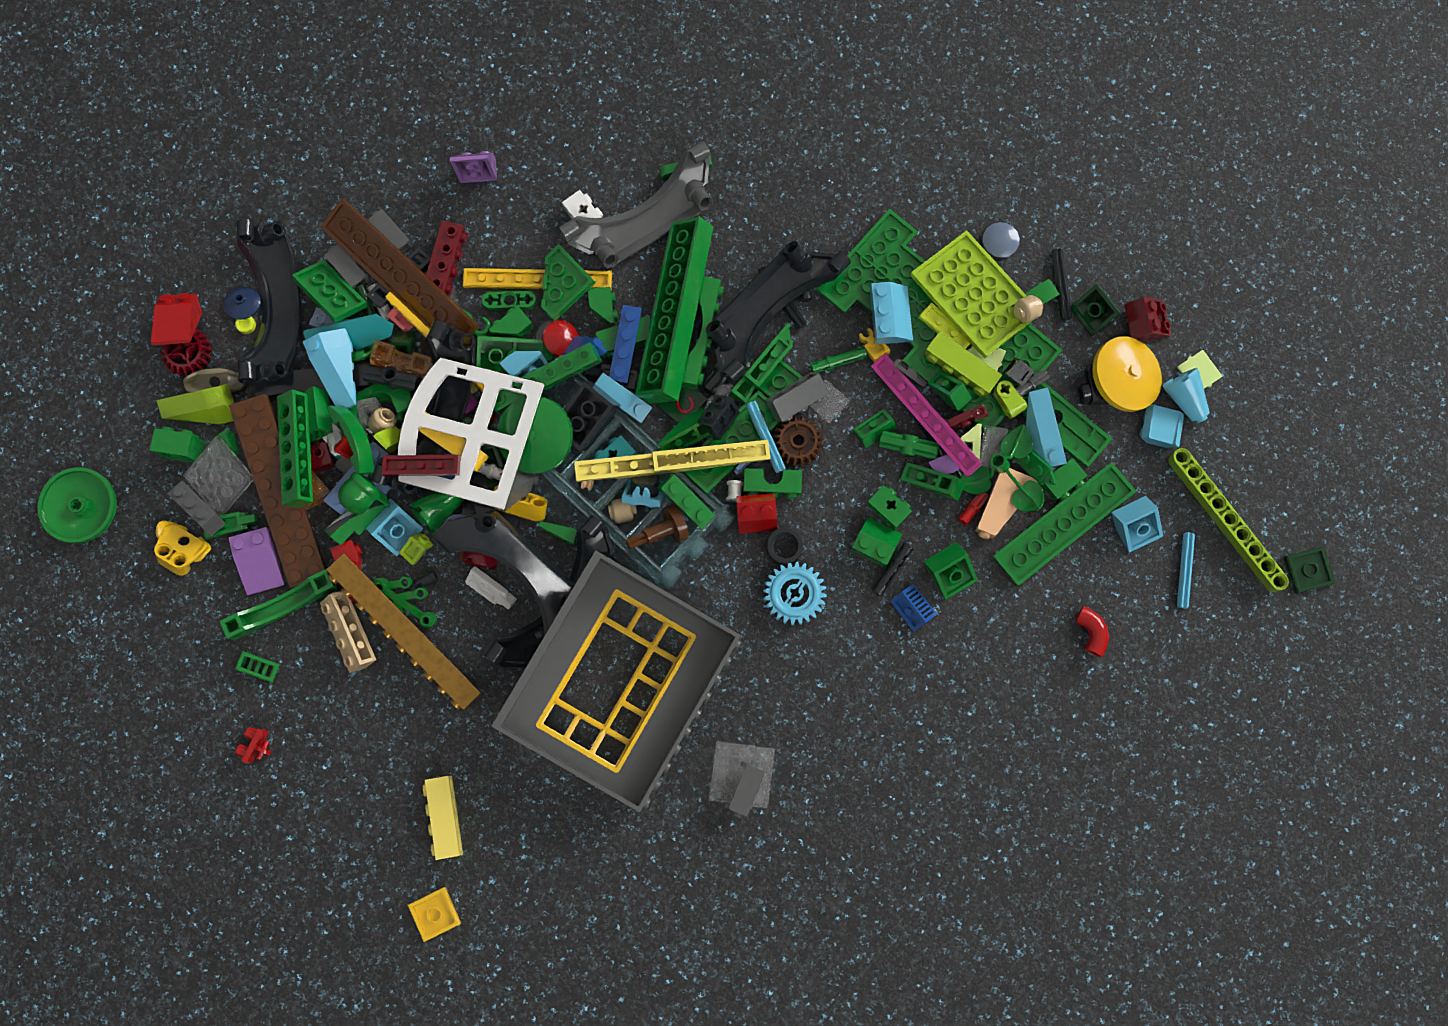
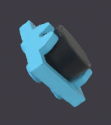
[622,475,664,508]

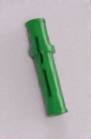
[810,346,867,373]

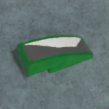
[324,500,385,545]

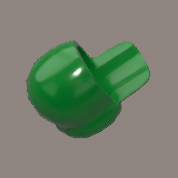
[338,472,390,515]

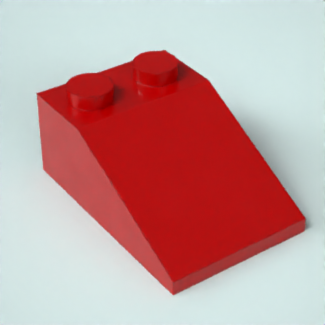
[151,293,203,346]

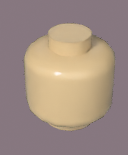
[1014,295,1043,323]
[368,408,396,434]
[608,498,637,524]

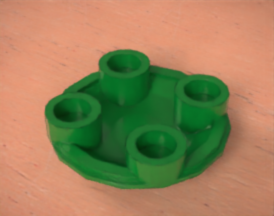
[351,342,380,362]

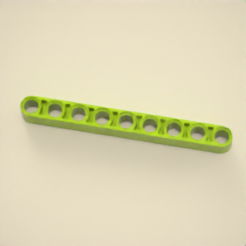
[1168,448,1289,592]

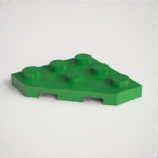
[541,244,596,321]

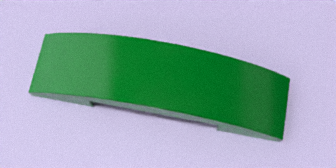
[327,406,374,475]

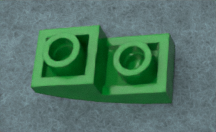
[1025,279,1060,305]

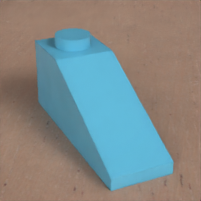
[595,373,652,423]

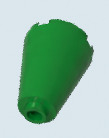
[410,492,464,535]

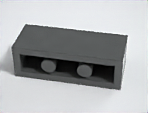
[765,372,828,422]
[167,481,226,537]

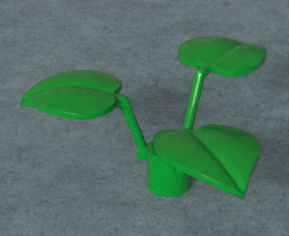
[960,424,1044,512]

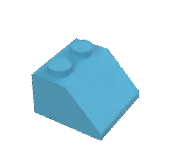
[1111,496,1163,553]
[366,498,423,556]

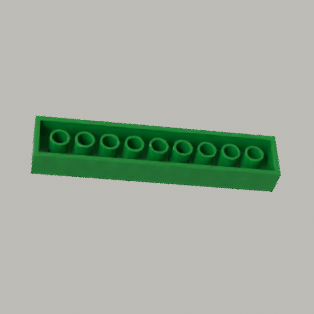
[635,217,714,404]

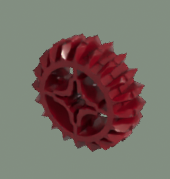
[159,329,213,376]

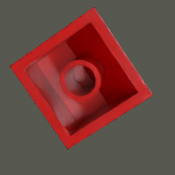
[736,493,777,534]

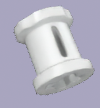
[726,480,744,502]

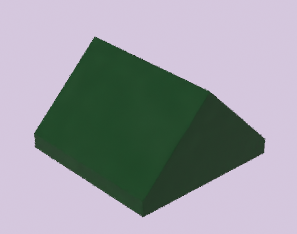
[1071,283,1121,336]

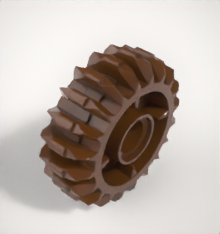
[773,416,824,467]

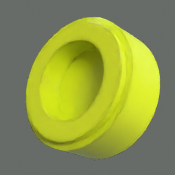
[235,317,256,334]

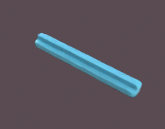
[746,401,785,473]
[1177,532,1195,609]

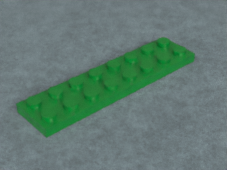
[993,462,1137,587]

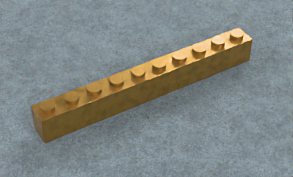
[326,554,481,710]

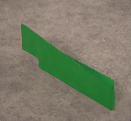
[727,323,793,404]

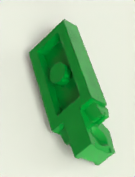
[204,512,259,539]

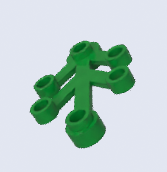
[373,576,437,628]

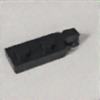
[585,364,639,391]

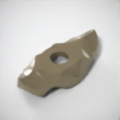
[183,368,246,393]

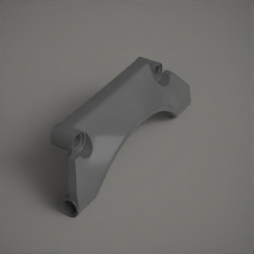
[559,141,713,268]

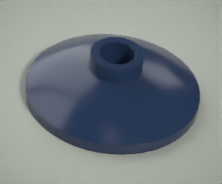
[223,287,261,320]

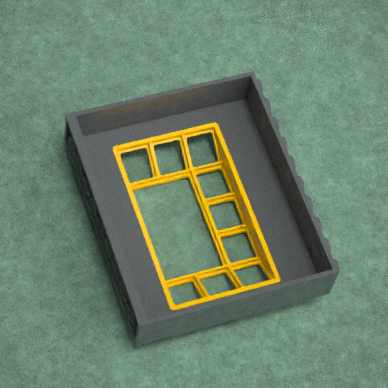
[491,551,742,812]

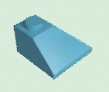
[500,351,548,378]

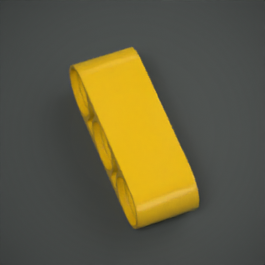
[494,486,548,522]

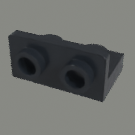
[697,394,740,441]

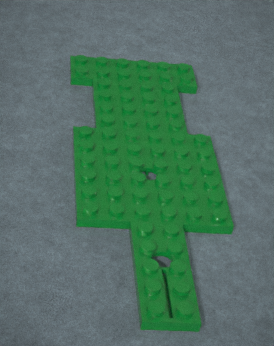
[817,209,1112,468]

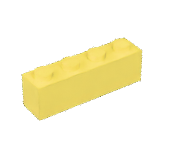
[423,776,463,860]

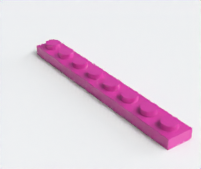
[871,353,983,477]

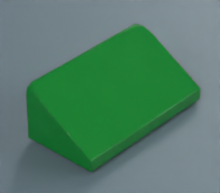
[853,409,896,448]

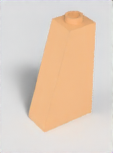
[975,468,1038,539]

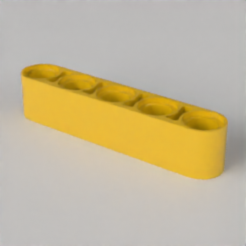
[419,411,489,472]

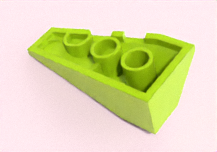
[156,383,234,424]

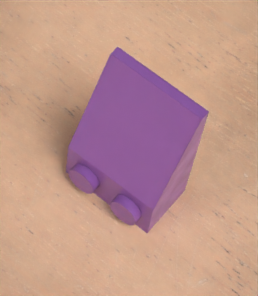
[450,151,497,183]
[229,527,285,596]

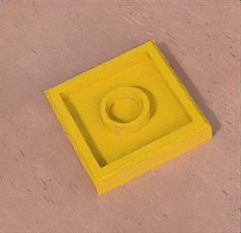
[408,887,462,942]

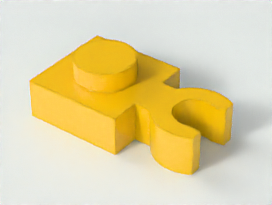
[859,328,890,363]

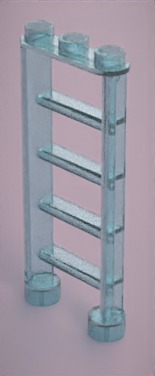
[491,354,736,589]

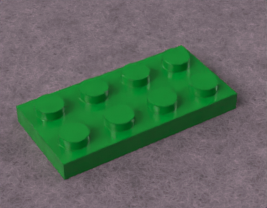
[292,260,367,323]

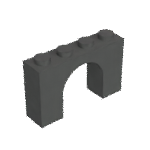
[324,208,414,290]

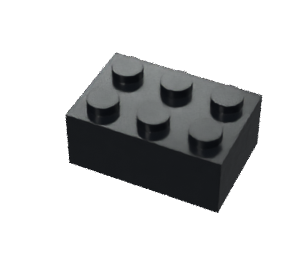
[564,381,621,451]

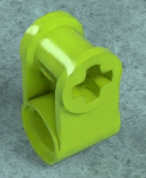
[993,381,1027,419]

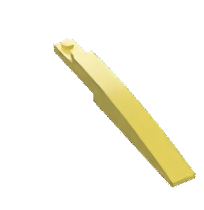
[574,440,771,482]

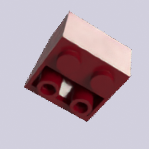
[1124,297,1171,342]

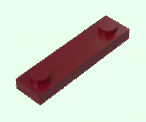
[382,455,461,476]

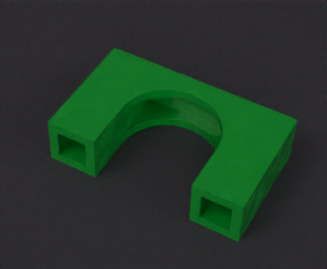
[332,377,413,441]

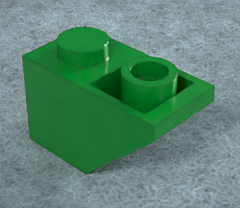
[588,286,618,327]
[489,306,534,338]

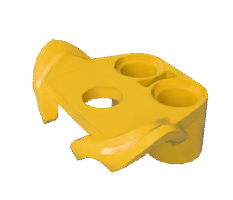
[154,520,211,575]

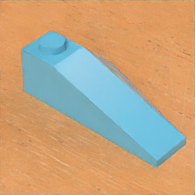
[303,328,357,409]
[1026,388,1067,467]

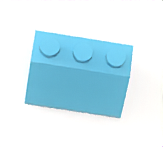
[870,282,913,345]

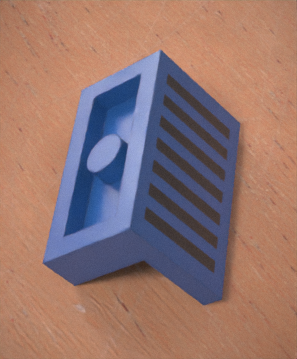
[890,584,937,632]

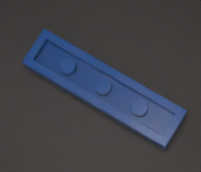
[609,305,642,383]

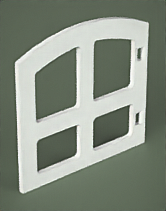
[398,358,544,510]

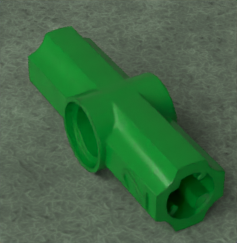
[879,431,939,459]

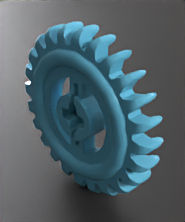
[763,562,827,625]

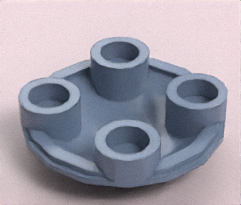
[982,222,1020,258]

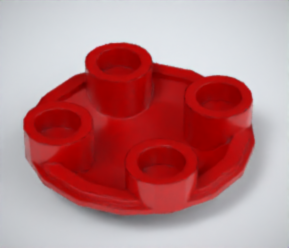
[542,321,579,358]

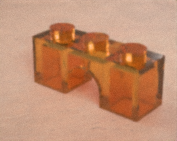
[370,340,432,380]

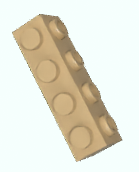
[320,591,376,673]

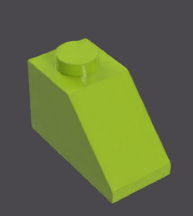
[373,426,402,453]

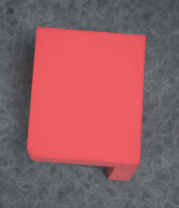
[387,308,414,331]

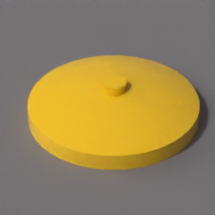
[1093,337,1162,412]

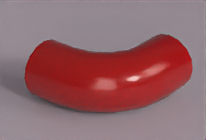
[1075,605,1109,658]

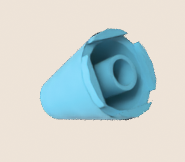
[1162,368,1210,423]

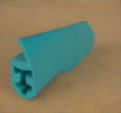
[303,314,394,351]

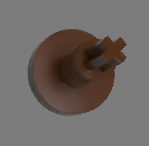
[625,504,689,550]

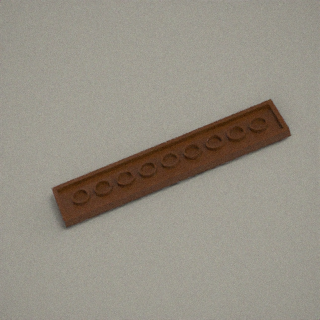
[321,198,480,344]
[229,394,326,588]

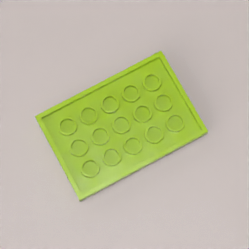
[910,230,1032,359]

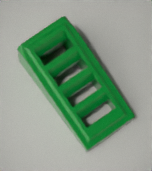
[539,521,578,546]
[235,651,280,683]

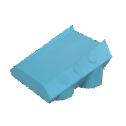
[1139,404,1184,448]

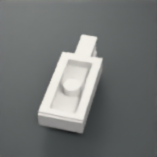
[465,566,517,609]

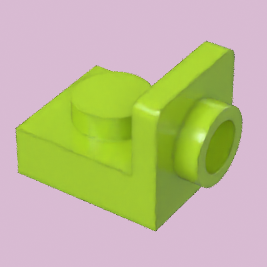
[399,533,433,565]

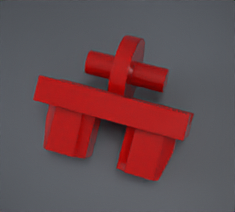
[235,727,272,764]

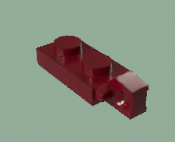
[946,404,989,430]

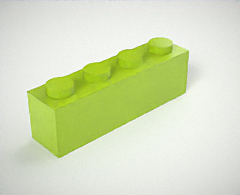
[924,331,1002,398]

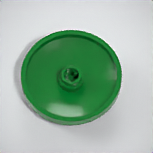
[497,397,573,474]
[38,467,117,544]

